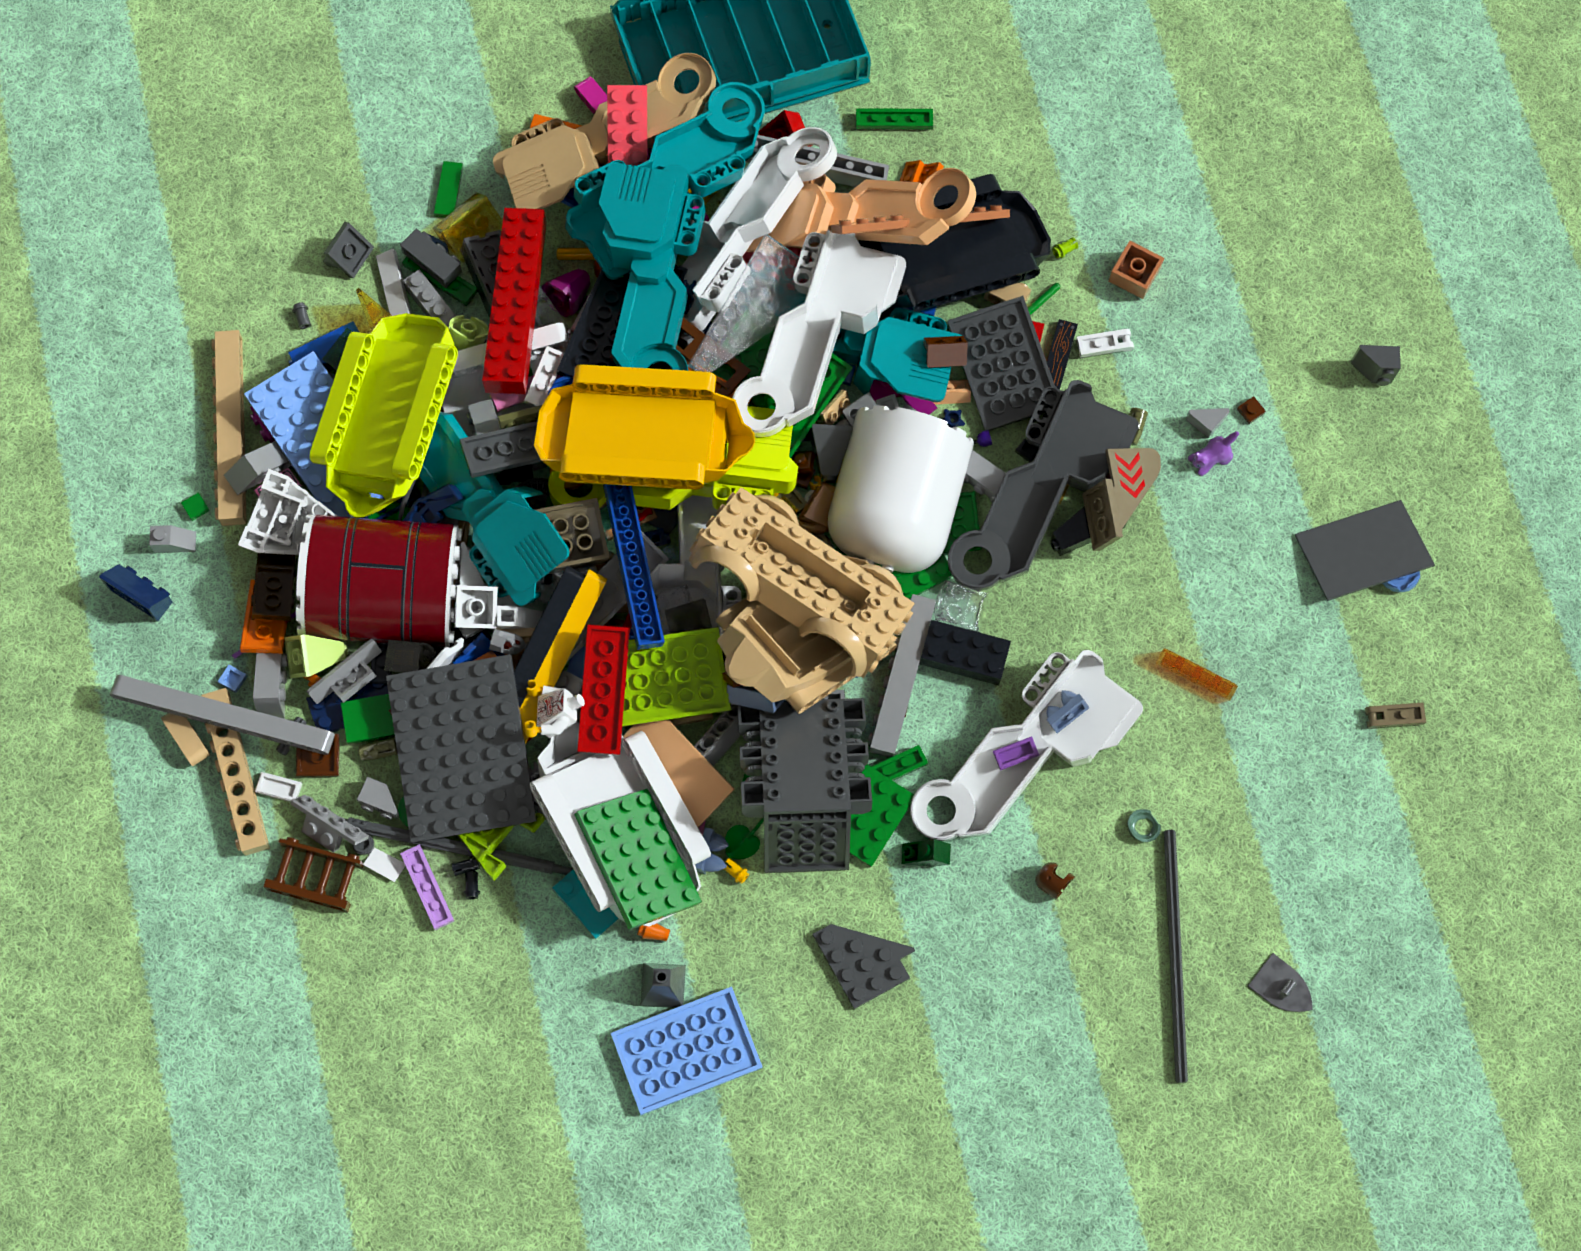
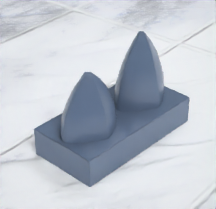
[1046,690,1089,733]
[695,827,728,875]

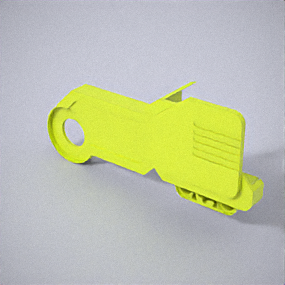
[548,406,798,510]

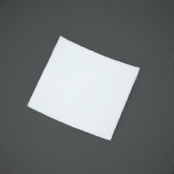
[363,846,412,882]

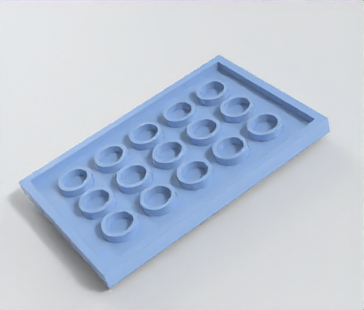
[611,987,763,1115]

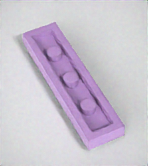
[400,844,454,930]

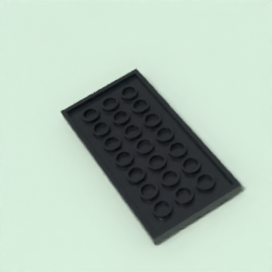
[556,264,688,380]

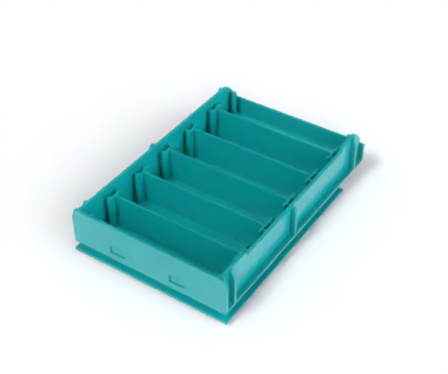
[610,0,871,122]

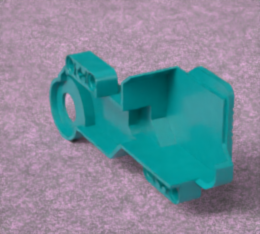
[565,82,765,280]
[733,263,962,402]

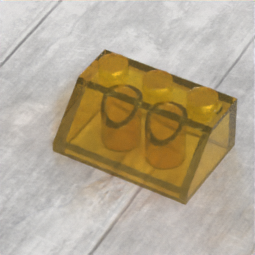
[432,192,503,263]

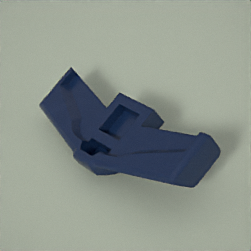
[403,483,465,523]

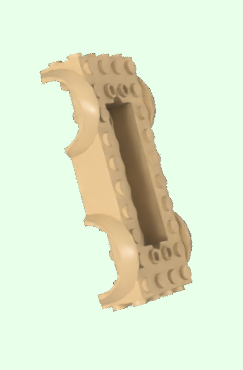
[688,487,915,678]

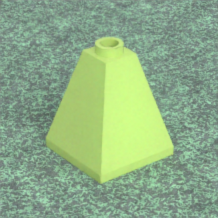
[284,634,348,679]

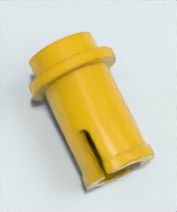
[723,858,749,884]

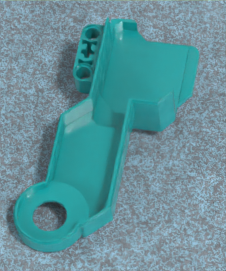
[599,163,706,371]
[419,412,569,606]

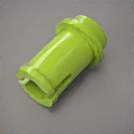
[1052,237,1078,258]

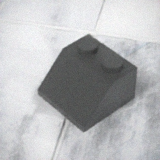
[1351,345,1401,386]

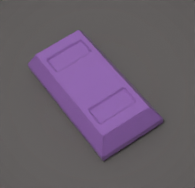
[993,736,1040,771]

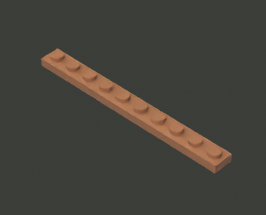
[831,205,1010,234]

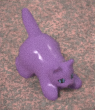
[1188,431,1239,476]

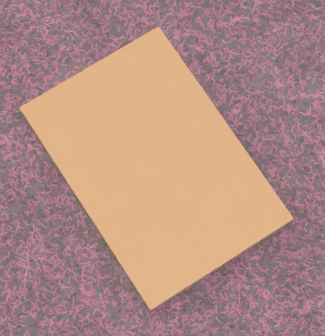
[623,720,735,828]

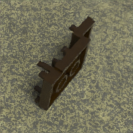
[251,553,295,622]

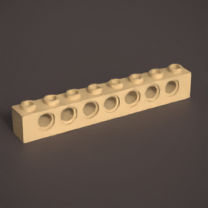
[201,688,270,856]

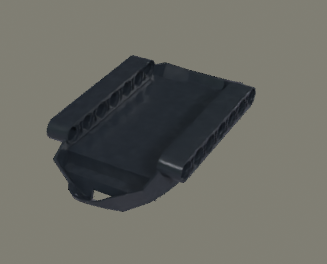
[857,174,1051,312]

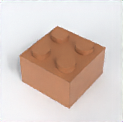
[1108,240,1165,299]

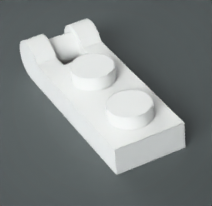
[1076,329,1134,358]

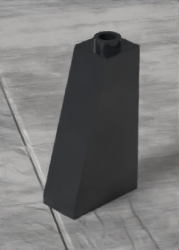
[1050,506,1128,556]

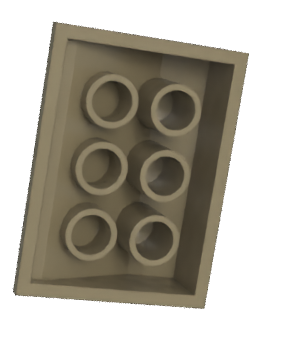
[536,498,610,574]

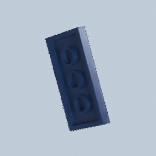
[306,682,389,733]

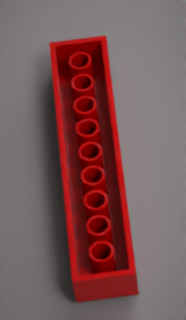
[482,208,547,395]

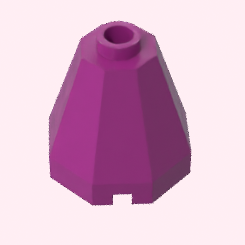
[542,268,590,317]

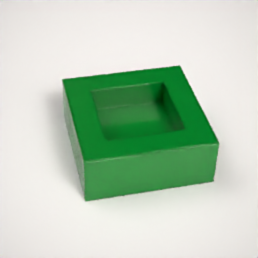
[181,492,210,521]

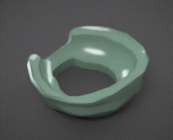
[1127,809,1161,842]

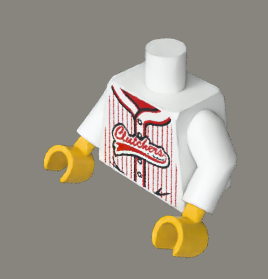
[524,680,585,738]

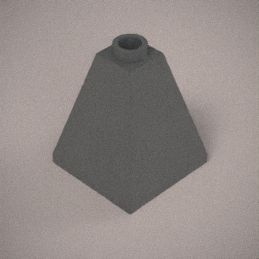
[810,424,853,483]
[640,963,686,1008]

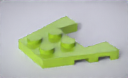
[458,813,545,881]

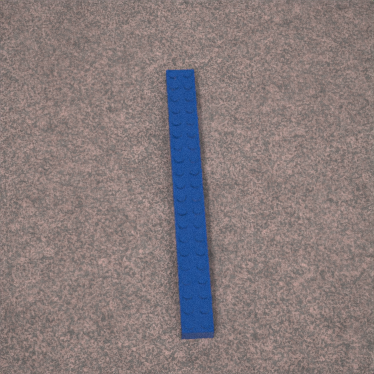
[603,484,665,650]

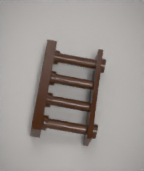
[264,837,364,912]

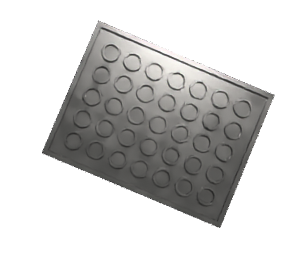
[386,654,537,843]

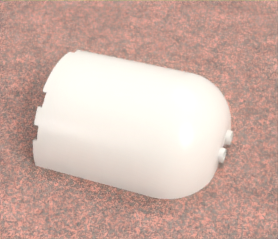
[828,405,974,573]

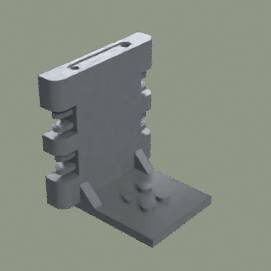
[738,698,872,873]

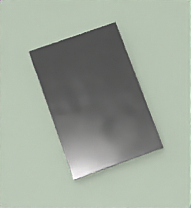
[1295,500,1435,601]

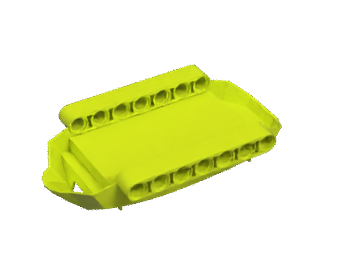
[310,313,458,518]

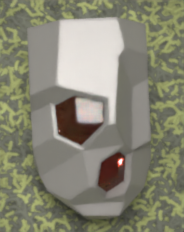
[489,629,525,655]

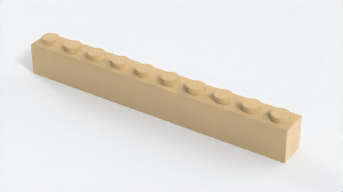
[212,330,247,526]

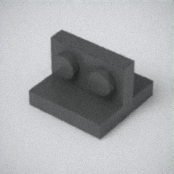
[323,222,374,278]

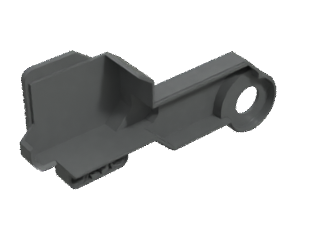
[948,380,1139,591]

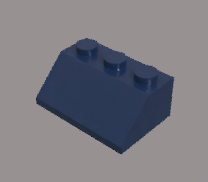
[99,564,173,621]

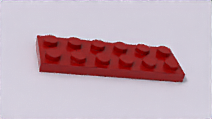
[578,625,630,755]

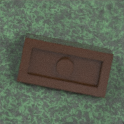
[923,336,968,368]

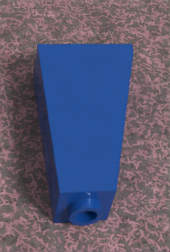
[288,321,359,370]

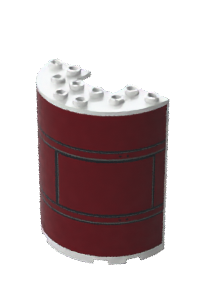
[296,514,462,648]

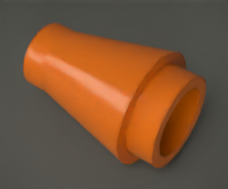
[637,923,670,942]

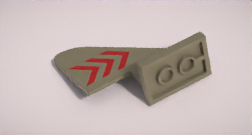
[1082,448,1161,551]

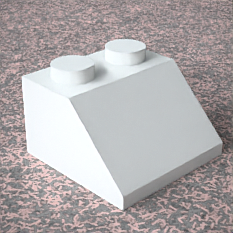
[455,585,498,629]

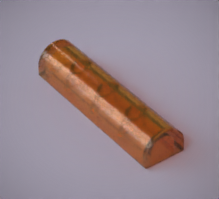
[1155,648,1238,701]

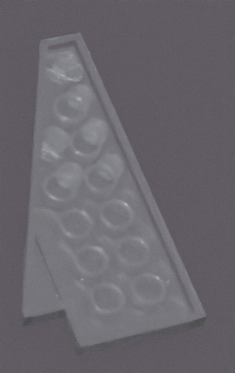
[688,234,809,372]

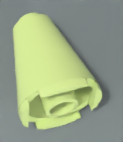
[449,315,488,351]

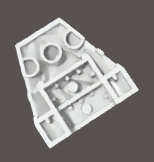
[238,469,337,555]

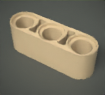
[161,713,210,767]

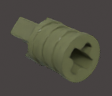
[1129,408,1148,445]
[358,737,398,760]

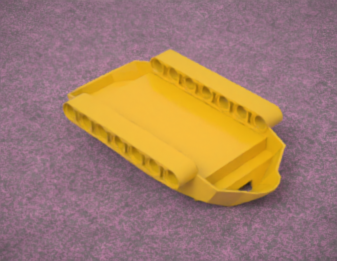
[534,365,755,490]

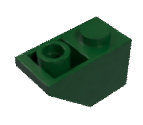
[901,839,951,867]

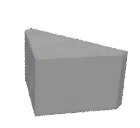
[1186,408,1229,438]

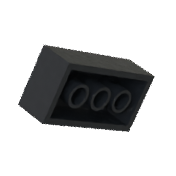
[919,620,1011,686]

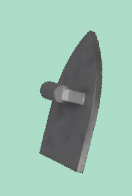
[1248,953,1313,1012]

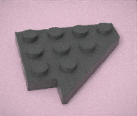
[813,924,915,1010]

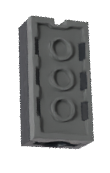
[460,230,501,317]

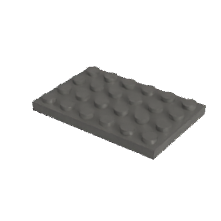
[948,296,1056,431]

